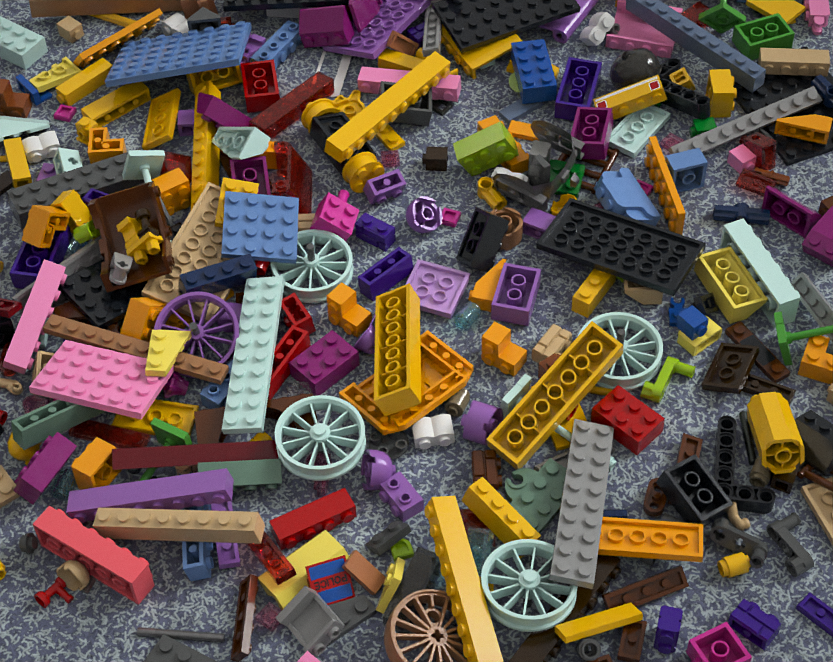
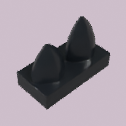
[689,292,719,315]

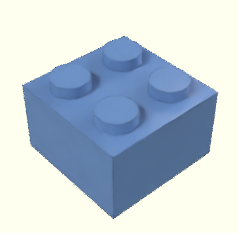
[665,148,708,193]

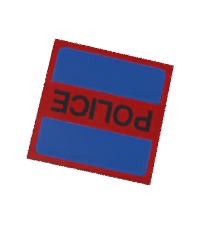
[305,555,355,605]

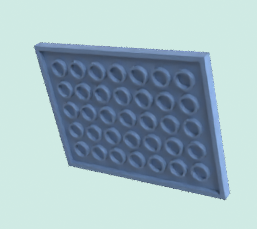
[105,21,252,87]

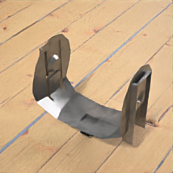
[493,120,585,212]

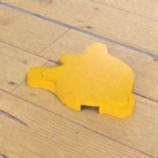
[332,90,366,120]

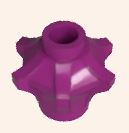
[162,371,189,399]

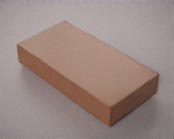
[386,30,419,56]
[342,550,386,595]

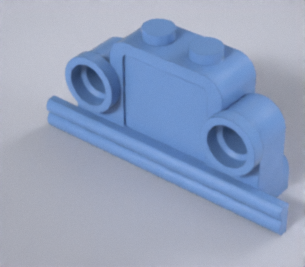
[594,168,661,226]

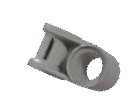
[109,252,133,285]

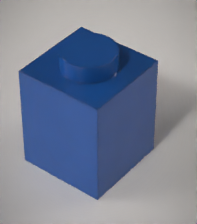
[676,305,708,341]

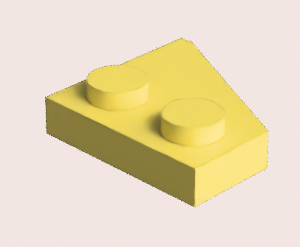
[376,557,405,614]

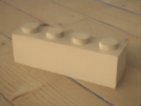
[758,48,830,76]

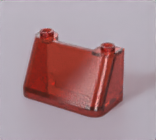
[272,141,313,214]

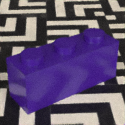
[357,247,413,301]

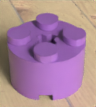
[461,400,503,446]

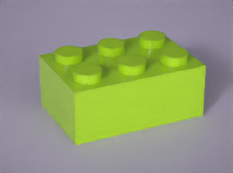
[453,121,519,176]

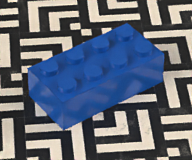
[511,39,557,104]

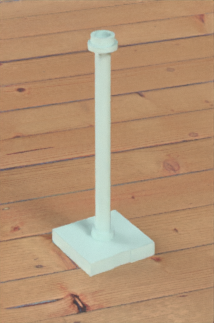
[122,150,172,242]
[500,374,617,471]

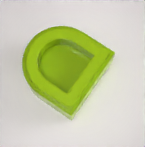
[391,538,414,562]

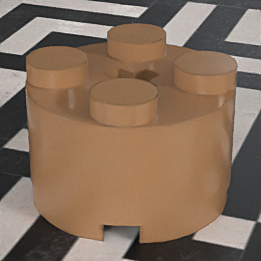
[490,207,523,250]

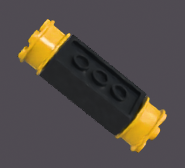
[301,98,385,193]

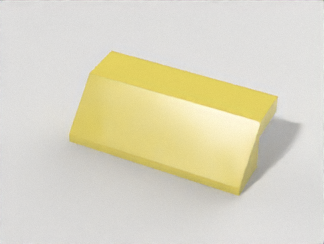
[258,530,349,610]

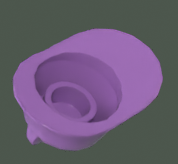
[354,315,375,354]

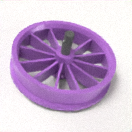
[154,292,239,378]

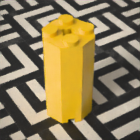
[747,392,805,474]

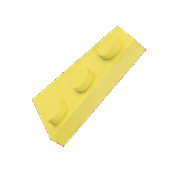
[29,56,82,93]
[145,330,192,377]

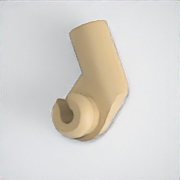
[0,378,23,395]
[727,502,750,531]

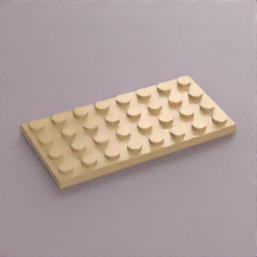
[141,182,233,324]

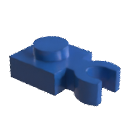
[668,298,687,327]

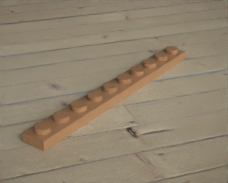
[43,314,229,385]

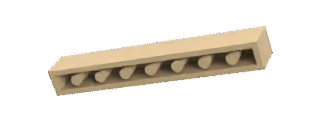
[93,508,265,544]

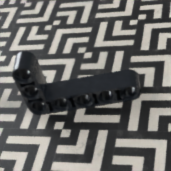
[642,58,711,119]
[713,415,776,514]

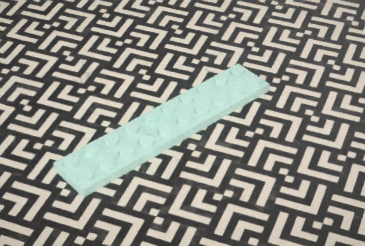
[222,276,285,434]

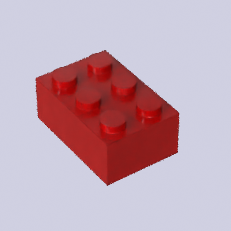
[241,59,281,113]
[591,385,665,455]

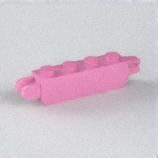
[803,0,830,36]

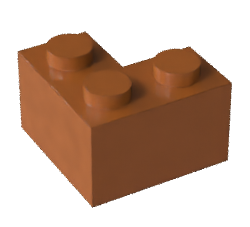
[0,79,32,118]

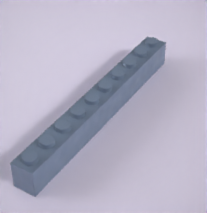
[626,0,766,93]

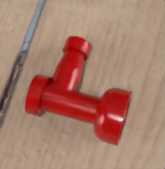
[34,577,74,608]

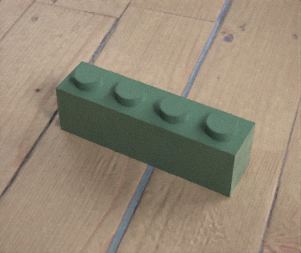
[197,459,282,492]

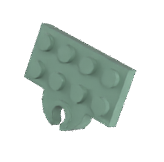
[505,458,566,534]

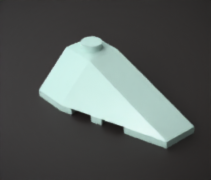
[0,116,50,142]
[211,127,271,160]

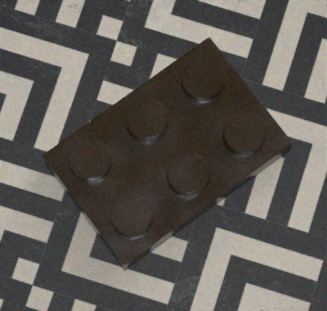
[701,342,760,394]

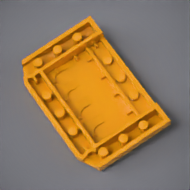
[339,330,474,435]

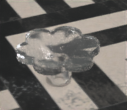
[287,381,312,396]

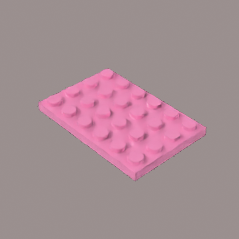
[29,340,174,420]

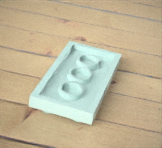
[609,105,671,158]

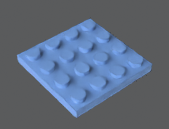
[221,191,299,264]

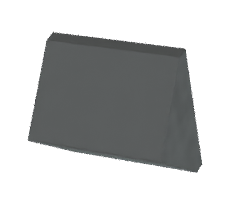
[187,7,221,31]

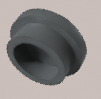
[19,533,38,554]

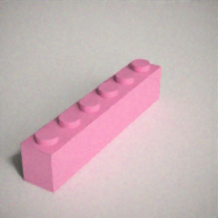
[357,66,461,102]
[2,259,67,375]

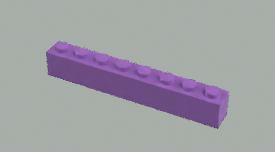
[66,468,234,523]

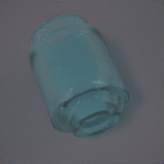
[454,302,481,330]
[51,469,77,501]

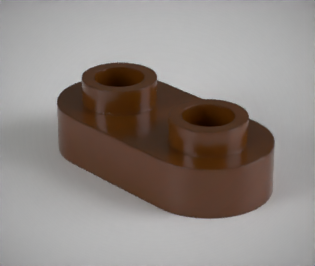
[643,478,667,517]

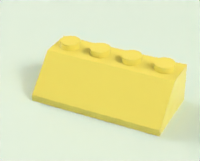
[694,246,768,324]

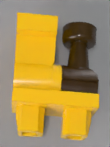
[116,208,163,265]

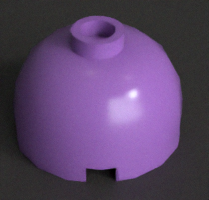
[405,196,443,233]
[361,449,396,491]

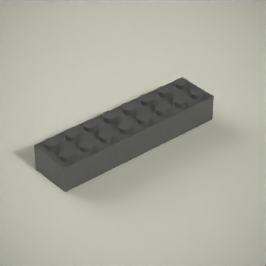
[6,148,144,229]

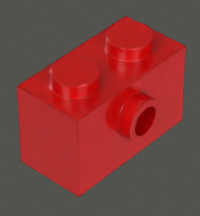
[281,292,316,334]

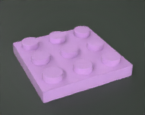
[405,259,470,319]

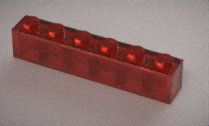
[249,71,334,140]

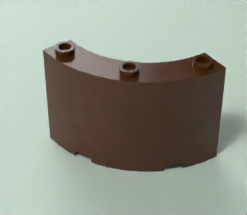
[88,181,175,292]

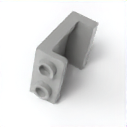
[275,586,345,657]

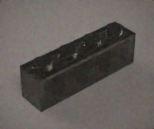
[383,547,441,634]

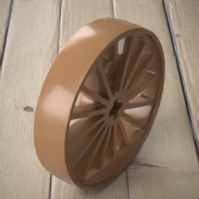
[384,589,468,662]

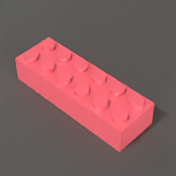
[33,506,155,605]

